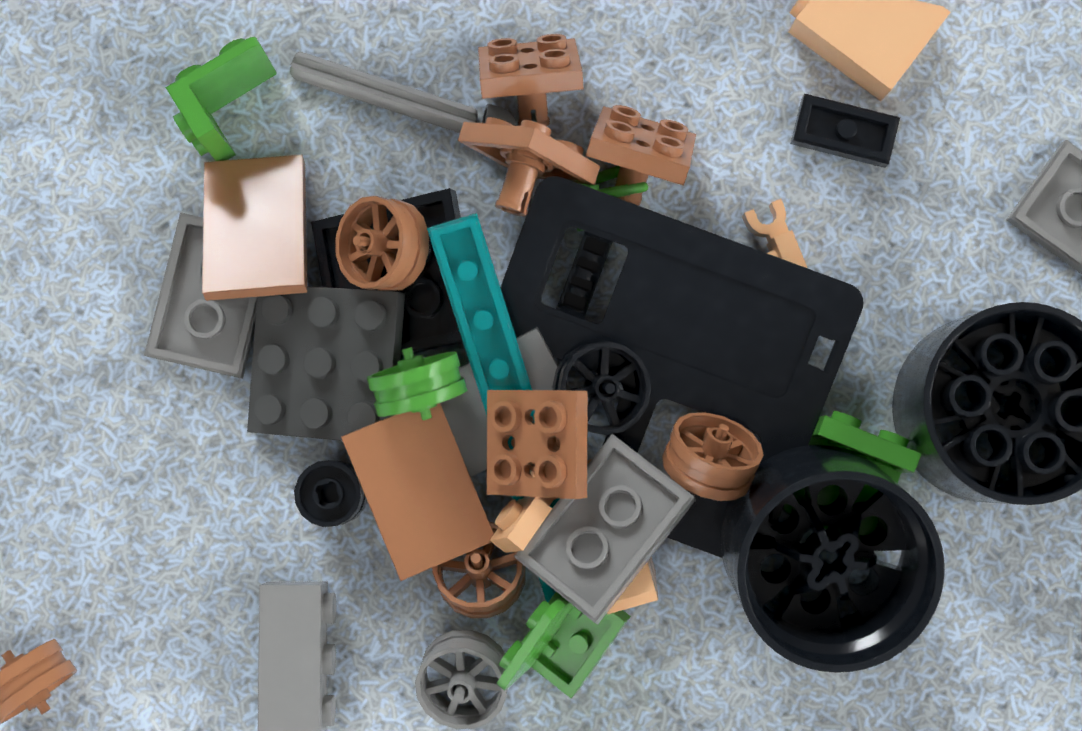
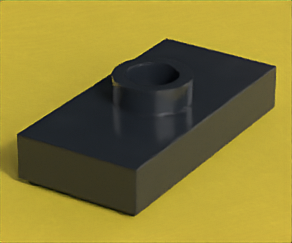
[790,94,900,168]

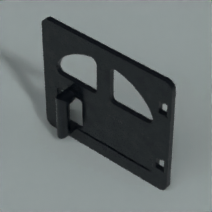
[486,176,864,558]

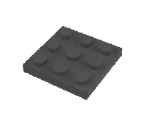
[247,286,405,441]

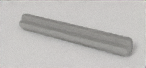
[290,52,478,133]

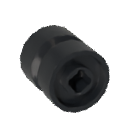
[294,460,367,527]

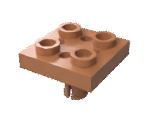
[478,34,584,126]
[586,105,696,205]
[458,117,600,217]
[486,390,588,499]

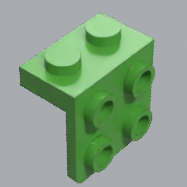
[165,37,277,161]
[783,411,921,536]
[496,592,631,699]

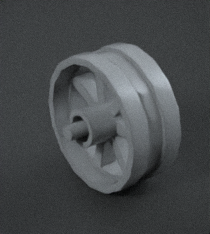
[415,630,508,729]

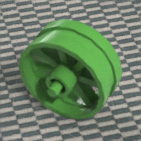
[367,347,468,420]

